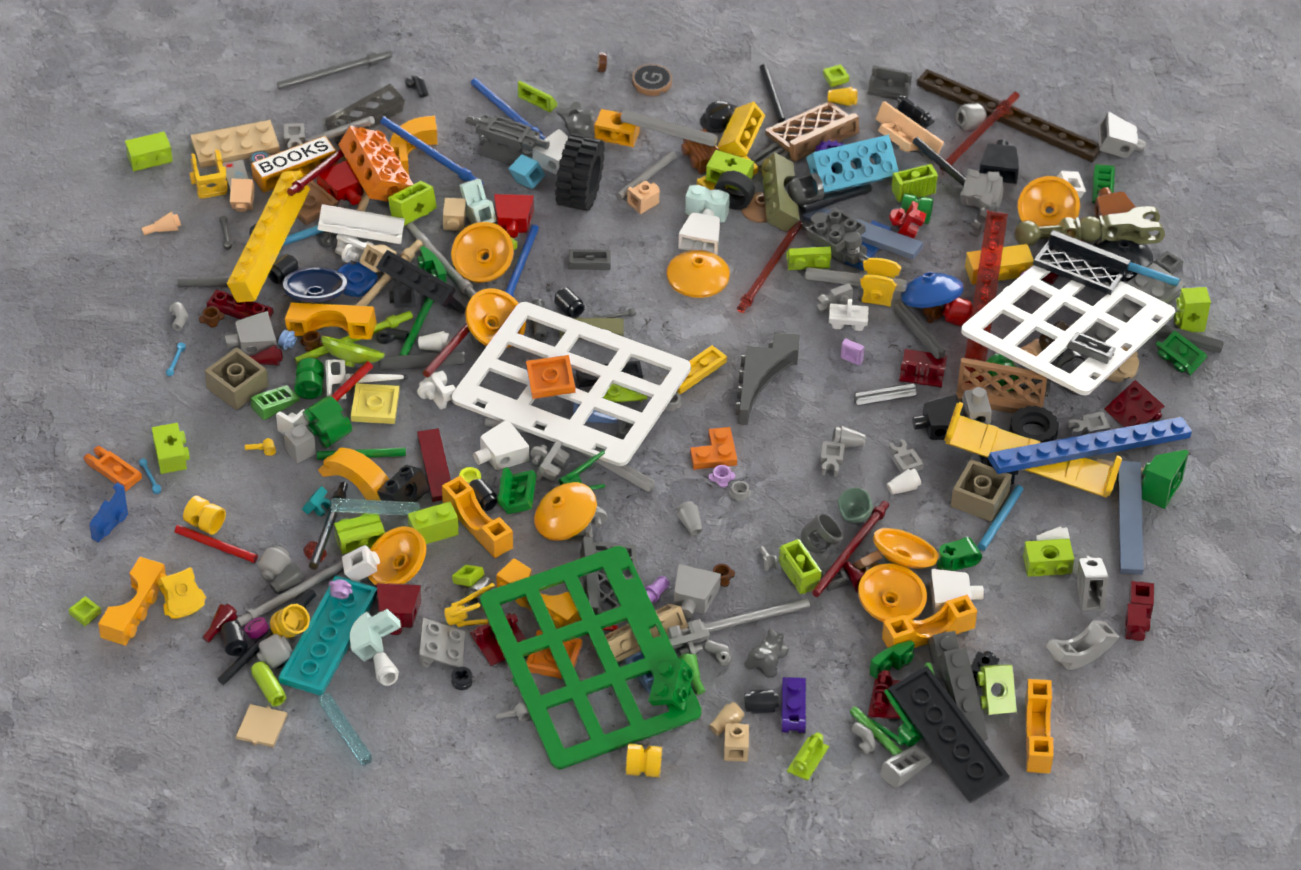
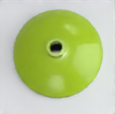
[321,336,385,367]

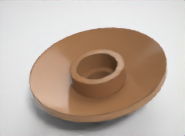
[741,192,767,223]

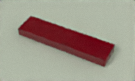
[417,428,451,502]

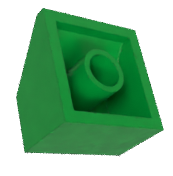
[1141,450,1189,509]

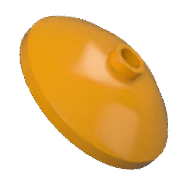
[1018,176,1080,227]
[451,222,514,283]
[667,250,730,298]
[465,288,526,349]
[534,482,597,541]
[367,526,426,586]
[873,528,939,569]
[858,564,927,622]

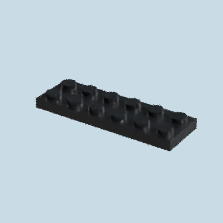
[888,666,1010,803]

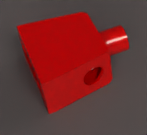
[316,160,363,205]
[494,194,534,239]

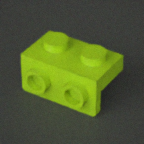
[786,246,831,270]

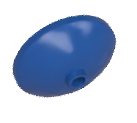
[900,272,964,308]

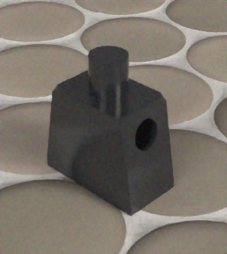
[979,139,1019,184]
[912,395,964,440]

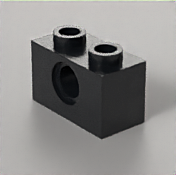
[377,465,430,516]

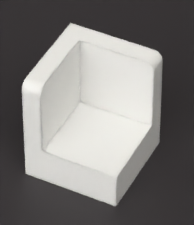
[276,409,308,434]

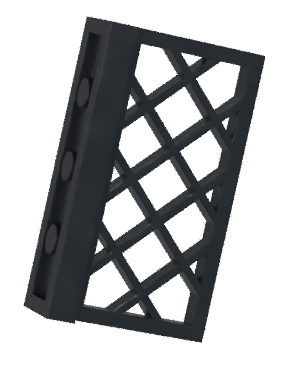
[1033,230,1131,295]
[376,250,466,315]

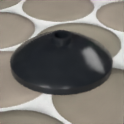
[1093,238,1153,281]

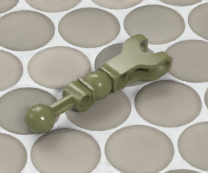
[1014,206,1165,247]

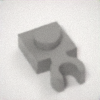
[284,123,305,149]
[816,283,853,312]
[1068,412,1110,437]
[889,439,923,473]
[820,441,845,477]

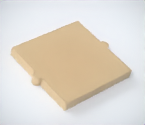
[236,704,287,747]

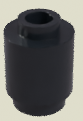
[268,254,298,284]
[554,288,585,318]
[469,479,498,512]
[220,621,248,656]
[744,689,779,714]

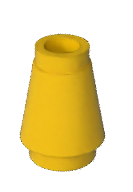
[828,87,858,107]

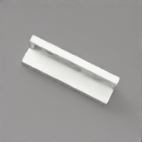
[318,204,405,244]

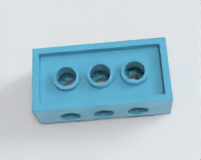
[806,135,899,195]

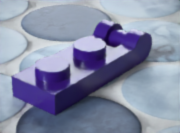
[782,677,806,733]

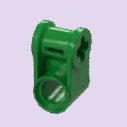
[937,537,982,571]

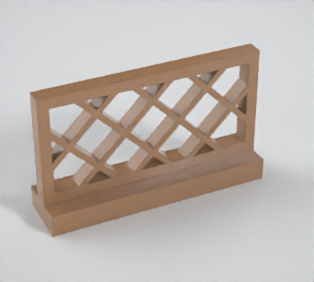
[765,101,859,162]
[956,358,1048,414]

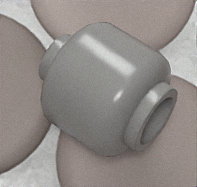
[956,103,987,130]
[258,546,292,581]
[257,634,293,668]

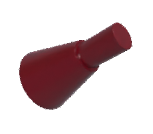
[249,345,283,366]
[842,560,866,593]
[202,604,238,643]

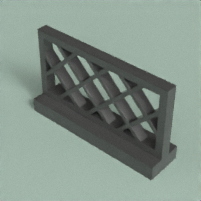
[580,536,638,615]

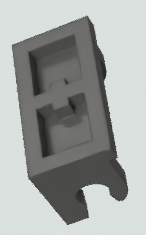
[868,65,912,100]

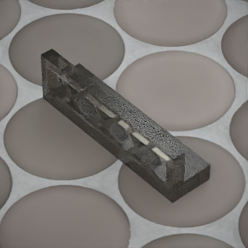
[326,83,405,146]

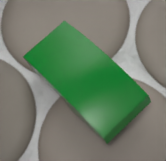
[417,246,447,283]
[869,640,914,679]

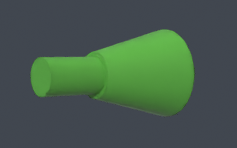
[678,653,706,695]

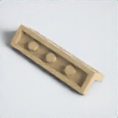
[591,604,688,662]

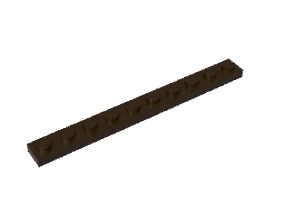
[916,69,1102,163]

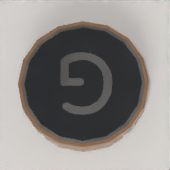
[632,64,672,96]

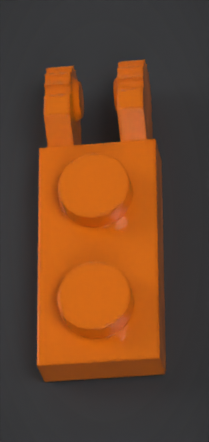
[83,446,142,491]

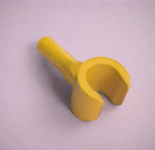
[245,438,276,456]

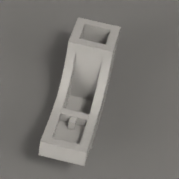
[1045,621,1120,670]

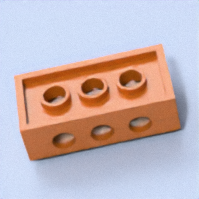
[338,126,413,202]

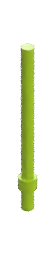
[294,310,413,365]

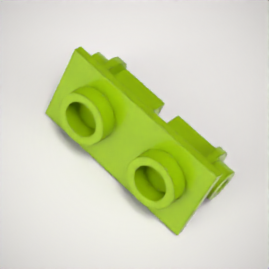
[603,383,647,403]
[787,732,829,781]

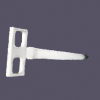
[326,360,408,399]

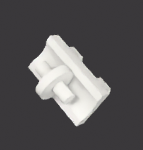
[335,234,374,262]
[829,299,869,331]
[418,368,456,409]

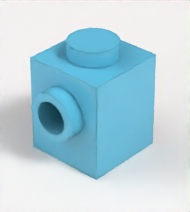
[508,154,546,189]

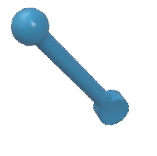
[165,343,186,377]
[139,458,161,494]

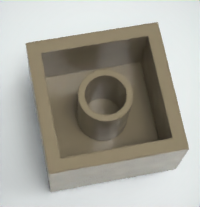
[204,347,268,410]
[951,459,1012,522]

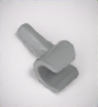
[759,546,777,571]
[496,703,530,721]

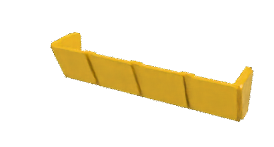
[944,402,1122,498]

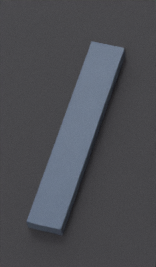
[803,207,923,260]
[1118,461,1144,575]

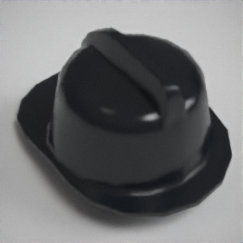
[700,101,738,133]

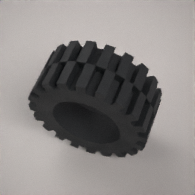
[555,134,605,211]

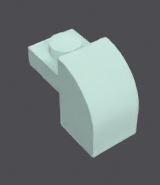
[459,179,497,224]
[350,609,401,661]

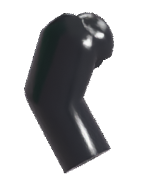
[405,76,429,98]
[377,327,409,344]

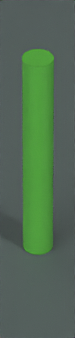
[850,706,903,756]

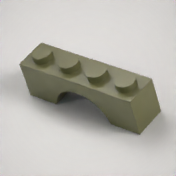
[762,152,800,232]

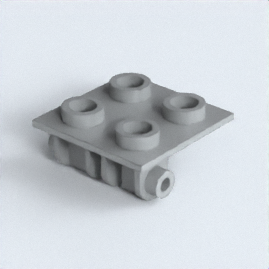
[419,618,465,668]

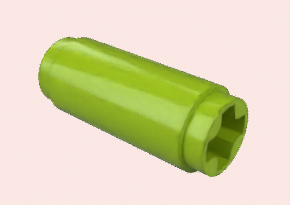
[251,661,286,706]

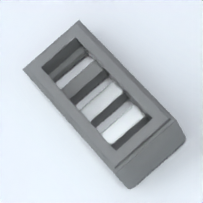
[880,745,932,789]

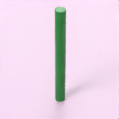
[398,297,434,356]
[317,447,406,460]

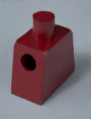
[377,583,422,635]

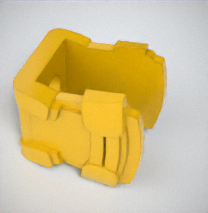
[189,149,227,199]
[860,258,901,307]
[157,567,206,619]

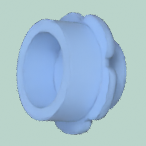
[278,329,297,350]

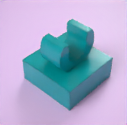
[301,486,332,517]

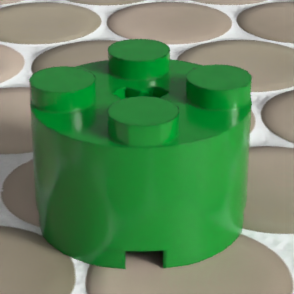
[302,396,352,449]

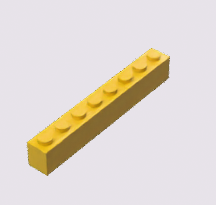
[227,171,310,302]

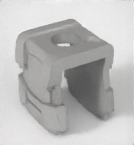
[960,169,1003,210]

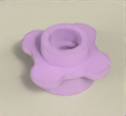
[709,465,735,488]
[329,580,353,599]

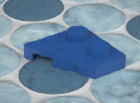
[89,482,128,542]

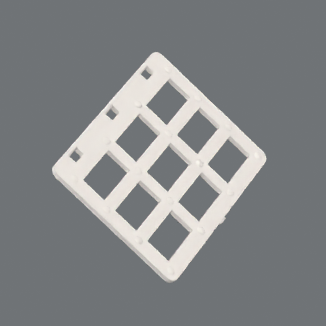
[961,250,1175,395]
[452,302,691,466]

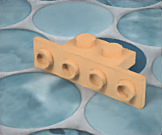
[876,102,944,155]

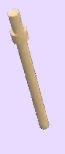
[355,240,423,306]

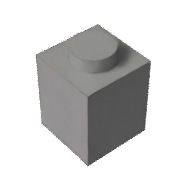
[284,423,316,464]

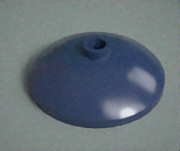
[283,267,347,304]

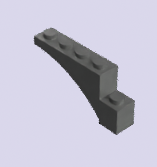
[735,333,800,425]
[927,631,988,741]

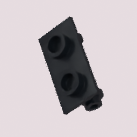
[895,96,935,129]

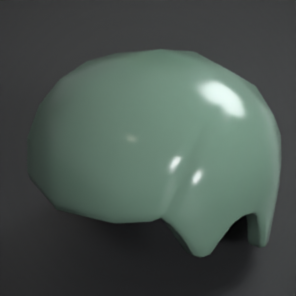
[838,487,873,524]

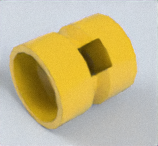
[183,496,226,535]
[270,604,310,639]
[626,744,662,778]

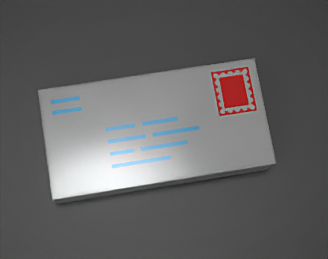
[223,160,248,193]

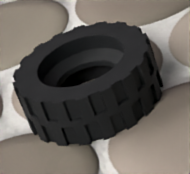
[1009,406,1059,443]

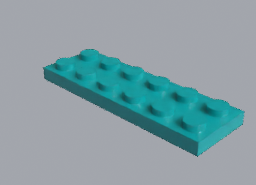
[278,575,377,696]

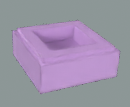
[841,338,865,366]

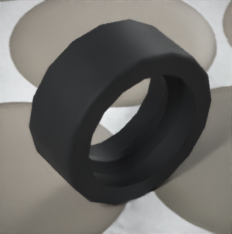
[714,171,755,210]

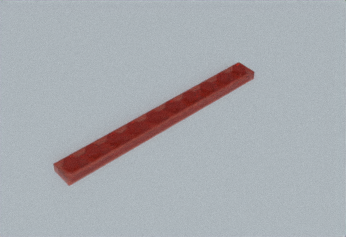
[964,210,1008,384]

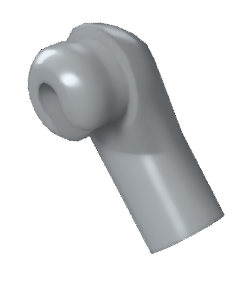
[169,302,188,331]
[704,640,732,666]
[852,722,876,755]

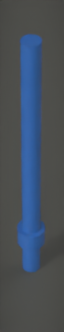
[471,78,546,140]
[380,117,484,185]
[504,225,539,298]

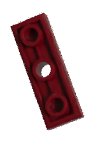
[206,289,274,319]

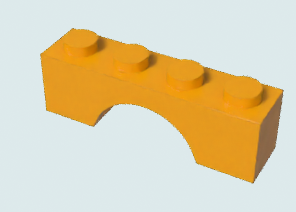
[285,303,377,340]
[442,475,513,559]
[98,557,168,646]
[496,558,581,629]
[882,594,977,648]
[1025,679,1054,773]

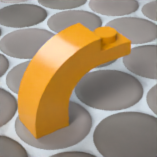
[390,116,437,175]
[318,448,390,502]

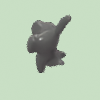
[556,102,595,137]
[744,629,789,677]

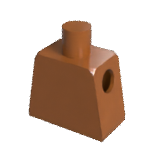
[1094,187,1136,229]

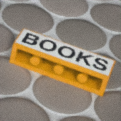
[251,136,337,193]

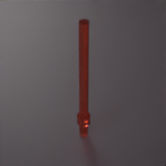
[939,91,1020,172]

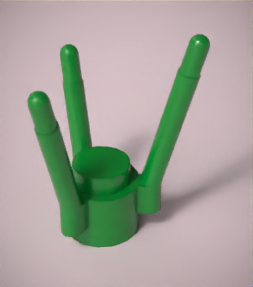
[558,450,605,491]
[871,689,921,747]

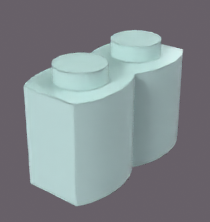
[685,185,730,223]

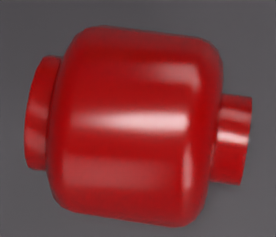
[942,297,975,327]

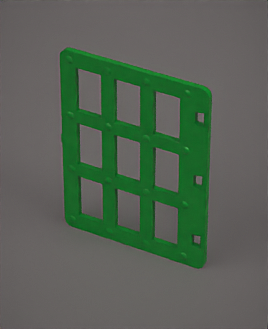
[480,546,702,769]

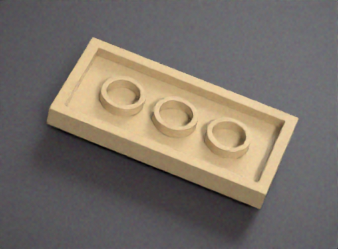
[191,120,280,168]

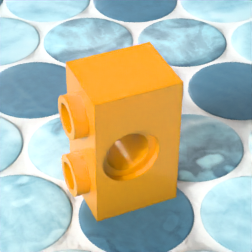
[594,109,640,147]

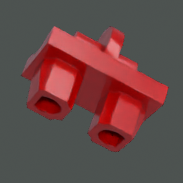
[889,201,926,239]

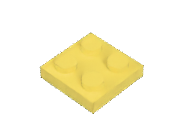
[351,383,400,424]

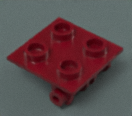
[899,349,947,388]
[1104,379,1165,427]
[470,613,527,666]
[868,670,901,719]

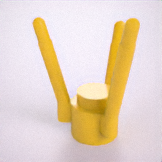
[444,583,495,628]

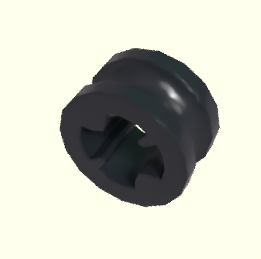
[451,667,473,690]

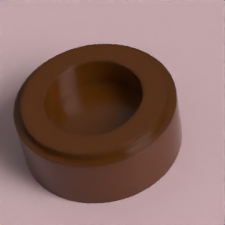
[597,52,607,73]

